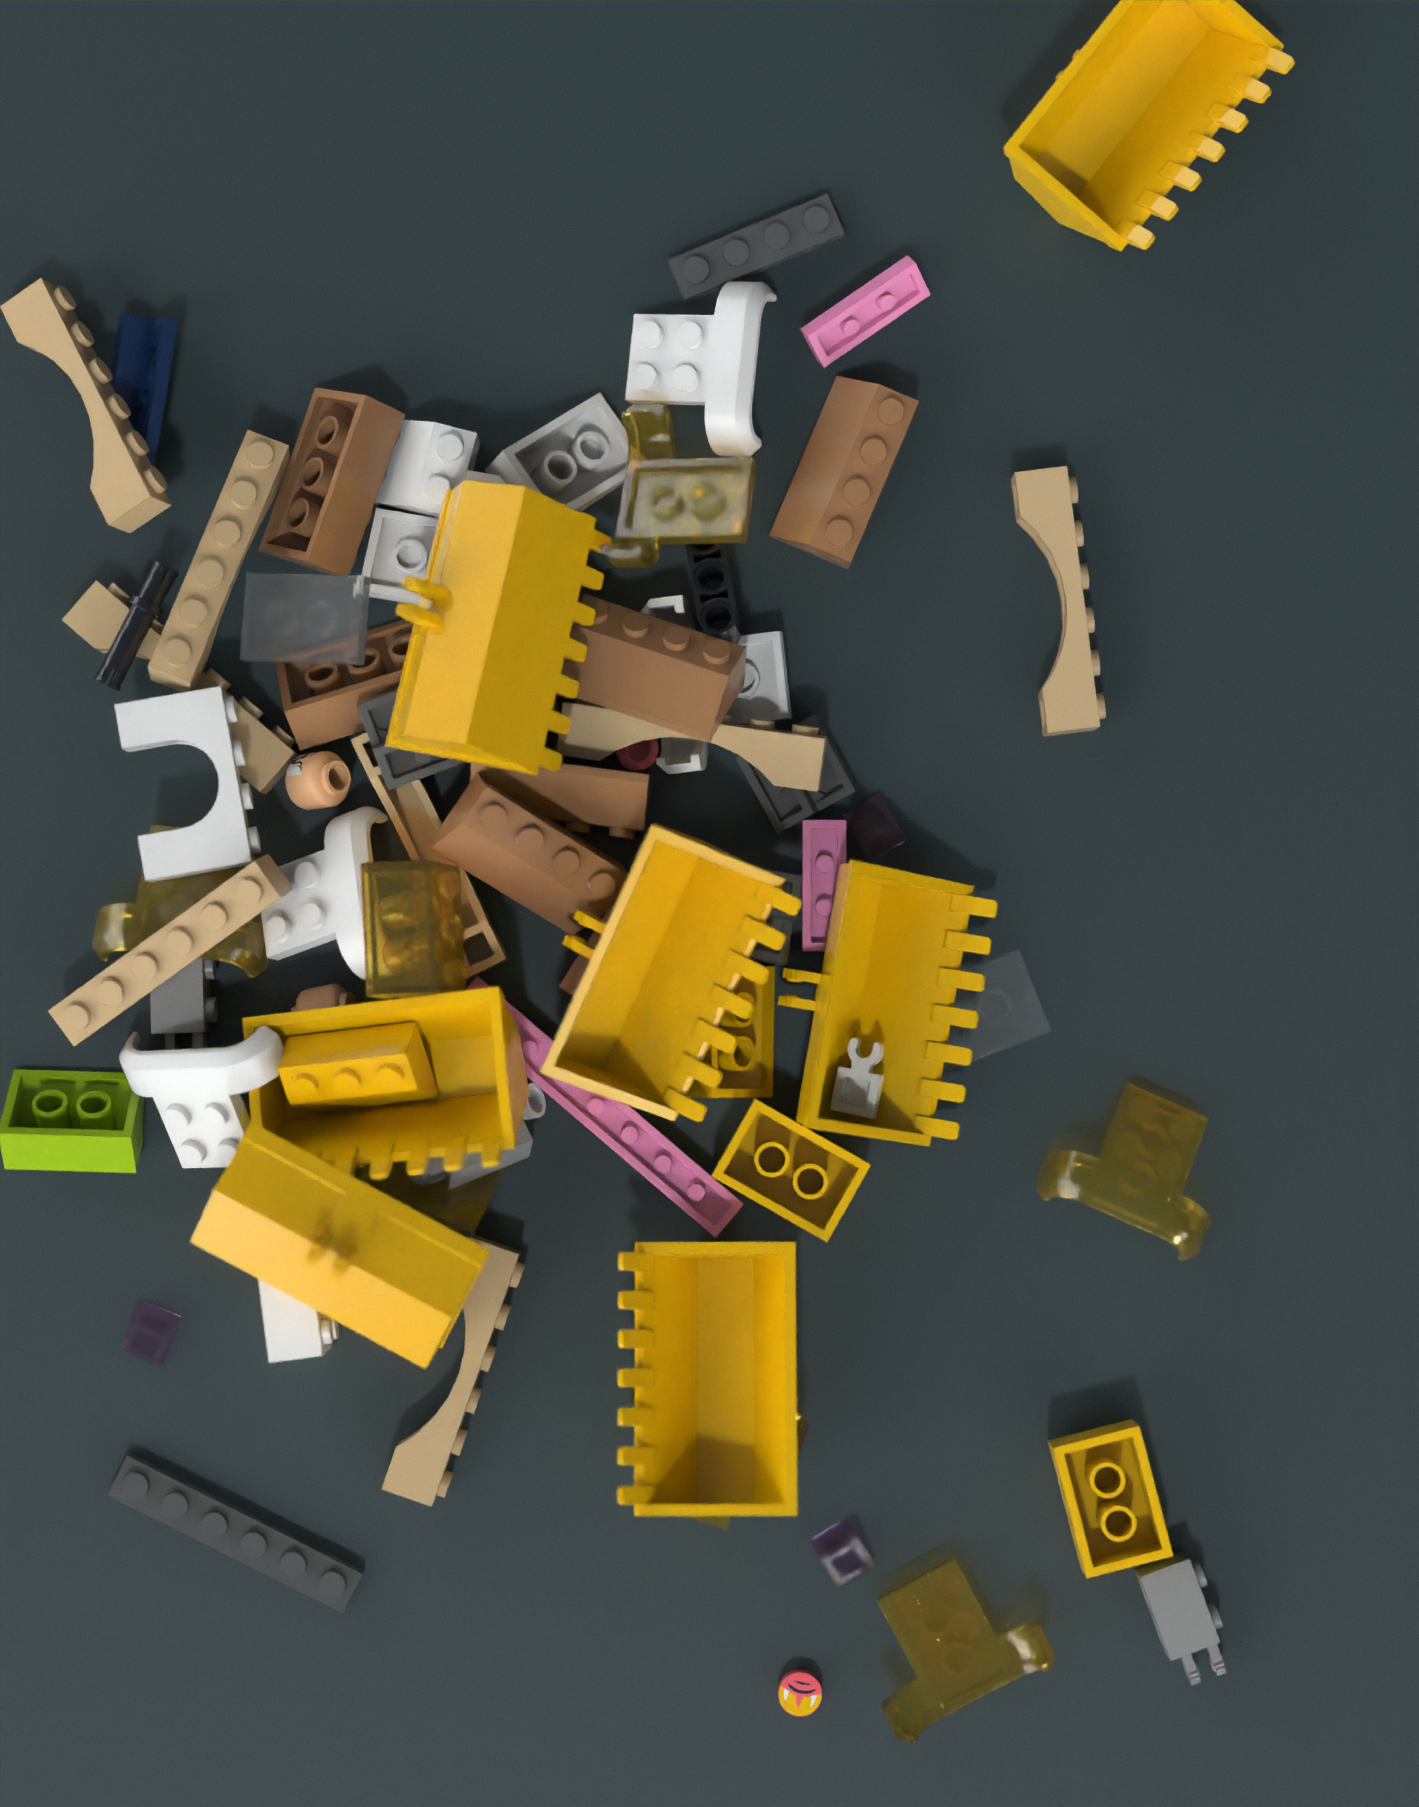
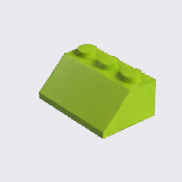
[0,1069,145,1173]

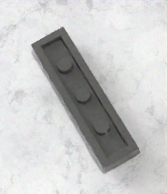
[668,193,844,303]

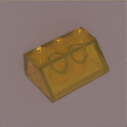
[360,860,466,1000]

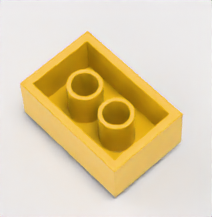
[711,1098,871,1242]
[1048,1419,1173,1578]

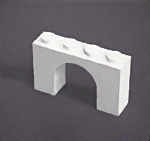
[114,686,261,882]

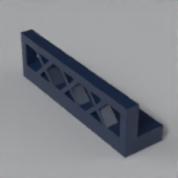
[109,312,179,467]

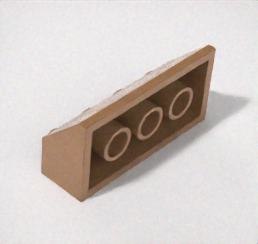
[769,376,919,570]
[259,387,405,579]
[561,594,746,743]
[275,619,414,751]
[470,763,651,839]
[428,773,629,935]

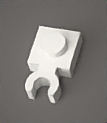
[830,1038,884,1119]

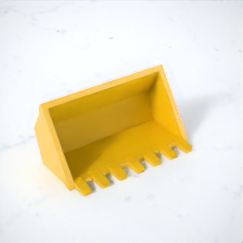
[1003,0,1295,252]
[385,480,612,775]
[540,823,802,1122]
[777,860,998,1147]
[242,986,529,1179]
[190,1122,491,1369]
[618,1242,797,1516]

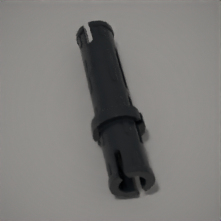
[93,561,179,691]

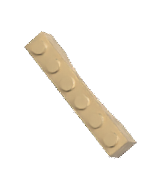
[0,278,172,533]
[148,430,290,693]
[1011,466,1106,737]
[62,580,299,795]
[556,698,828,792]
[351,732,509,979]
[48,853,294,1046]
[382,1234,526,1507]

